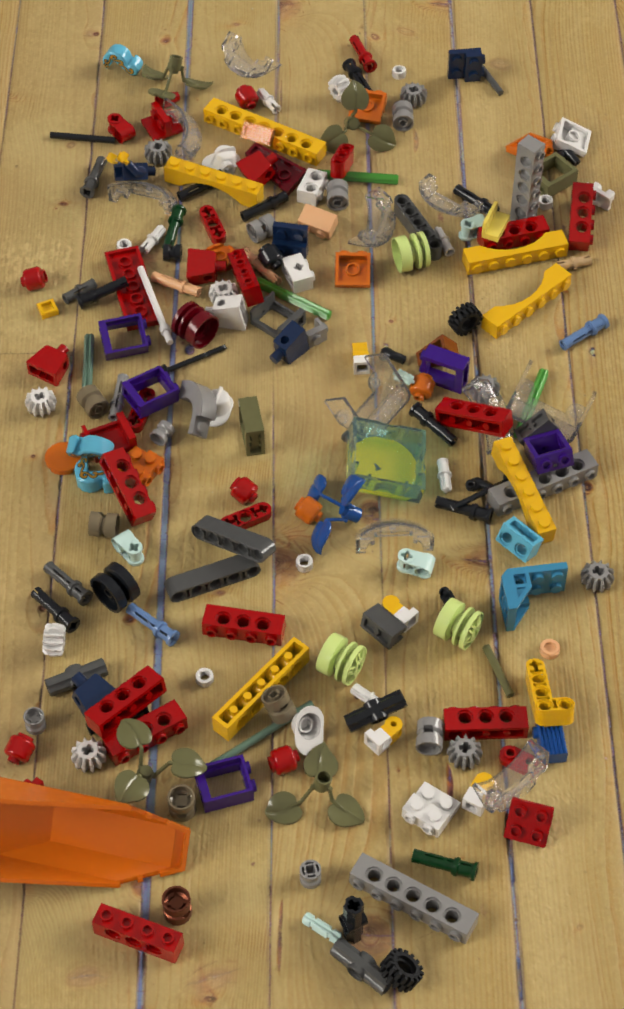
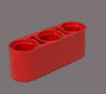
[330,143,354,179]

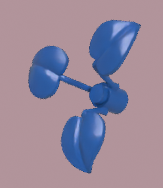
[307,474,366,555]

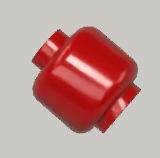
[235,85,259,110]
[20,266,48,291]
[230,477,258,505]
[4,732,35,765]
[267,745,300,776]

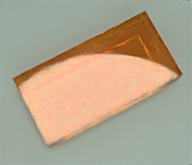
[240,121,276,146]

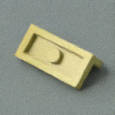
[481,201,510,242]

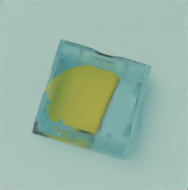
[346,416,426,503]

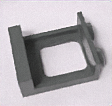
[250,291,306,338]

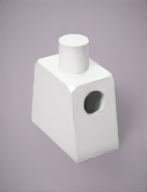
[205,294,249,331]

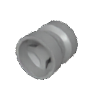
[150,420,175,446]
[23,707,46,735]
[300,860,321,889]

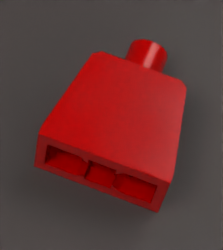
[236,151,279,186]
[187,248,227,285]
[26,344,69,387]

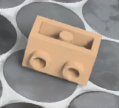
[297,203,338,240]

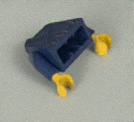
[106,151,156,181]

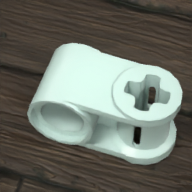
[458,214,485,242]
[111,529,144,566]
[396,548,436,579]

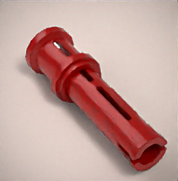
[349,35,377,73]

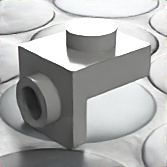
[306,317,328,348]

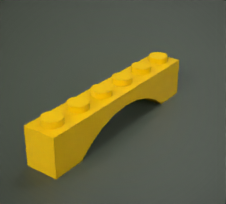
[164,156,264,207]
[462,229,569,275]
[481,263,572,339]
[491,436,557,544]

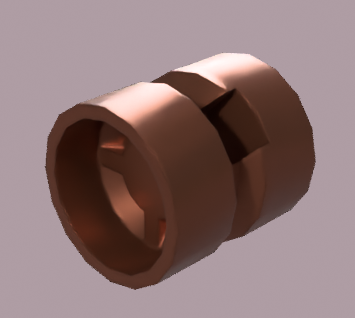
[162,886,192,926]

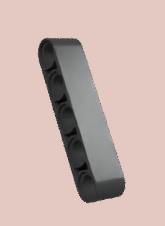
[394,194,442,261]
[191,515,276,563]
[164,555,261,602]

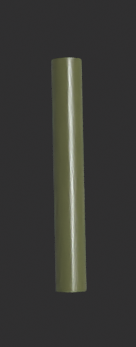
[482,644,514,698]

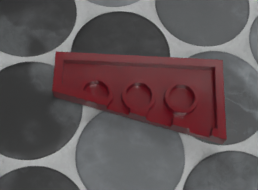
[245,142,307,196]

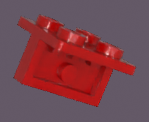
[141,101,183,141]
[504,797,554,848]

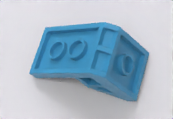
[498,562,568,631]

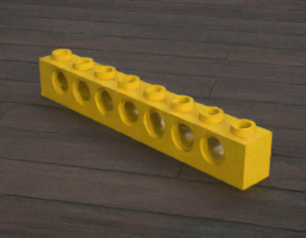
[203,98,326,166]

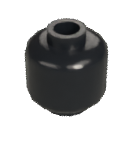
[258,243,284,270]

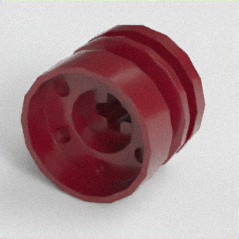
[171,301,219,349]

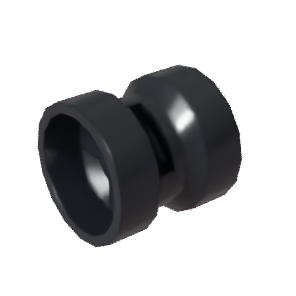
[163,244,182,262]

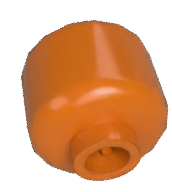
[409,373,435,401]
[294,496,324,524]

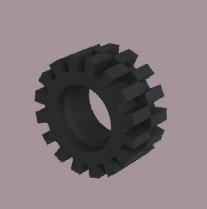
[448,302,483,336]
[380,948,424,993]

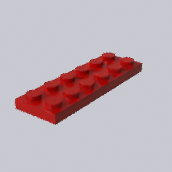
[104,246,159,331]

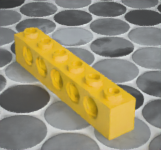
[212,637,310,742]

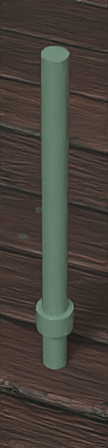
[211,700,314,762]

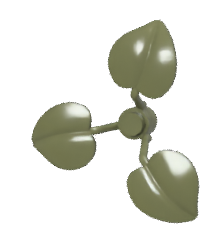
[142,54,213,100]
[320,80,396,153]
[114,718,207,804]
[265,742,365,827]

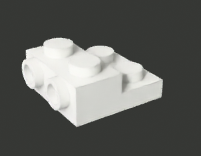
[550,117,592,157]
[402,782,461,838]

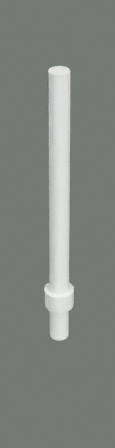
[137,266,174,345]

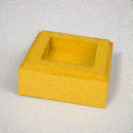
[36,298,59,320]

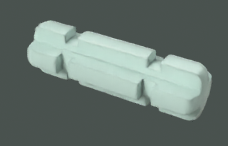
[394,369,415,385]
[302,912,342,943]

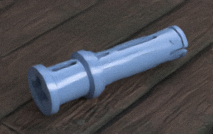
[559,314,610,351]
[126,603,180,647]

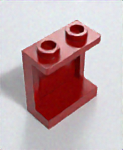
[80,411,137,463]

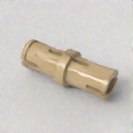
[555,254,592,270]

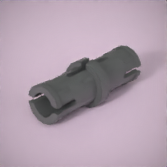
[62,278,97,304]

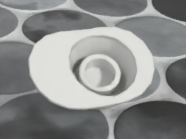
[202,145,241,170]
[210,386,234,427]
[291,705,324,756]

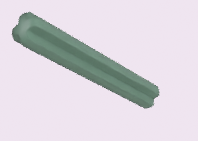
[82,334,94,388]

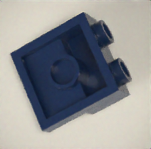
[447,48,485,82]
[272,221,309,259]

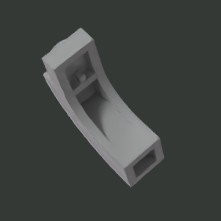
[179,380,217,439]

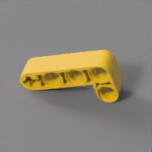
[525,658,575,727]

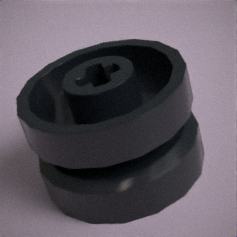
[90,562,140,613]

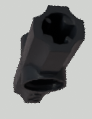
[344,689,408,733]
[339,896,368,944]

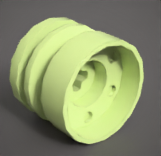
[391,231,431,273]
[433,597,484,650]
[316,632,367,686]

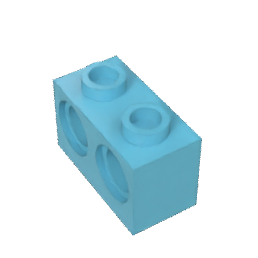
[495,516,544,563]

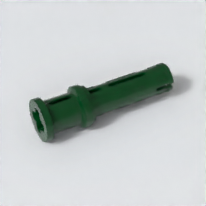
[162,204,187,248]
[411,849,479,882]

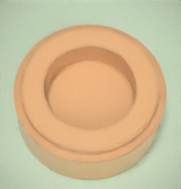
[539,639,560,660]

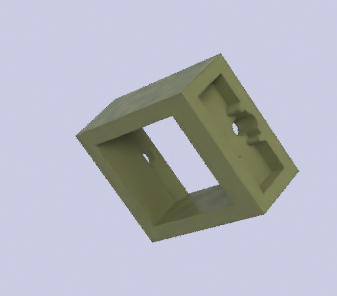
[540,152,578,196]
[238,396,265,456]

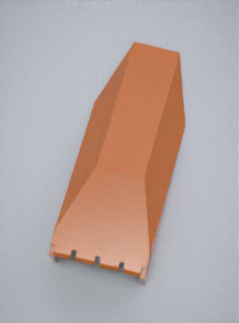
[0,777,191,888]

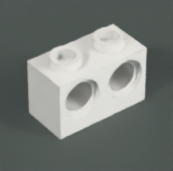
[297,167,329,207]

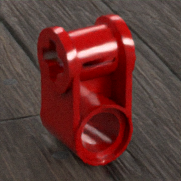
[107,113,136,144]

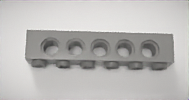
[510,134,545,221]
[487,449,599,517]
[349,852,479,944]

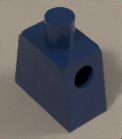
[269,320,310,364]
[71,671,116,717]

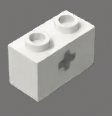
[281,253,315,294]

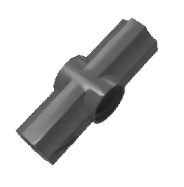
[44,658,109,697]
[330,937,392,996]

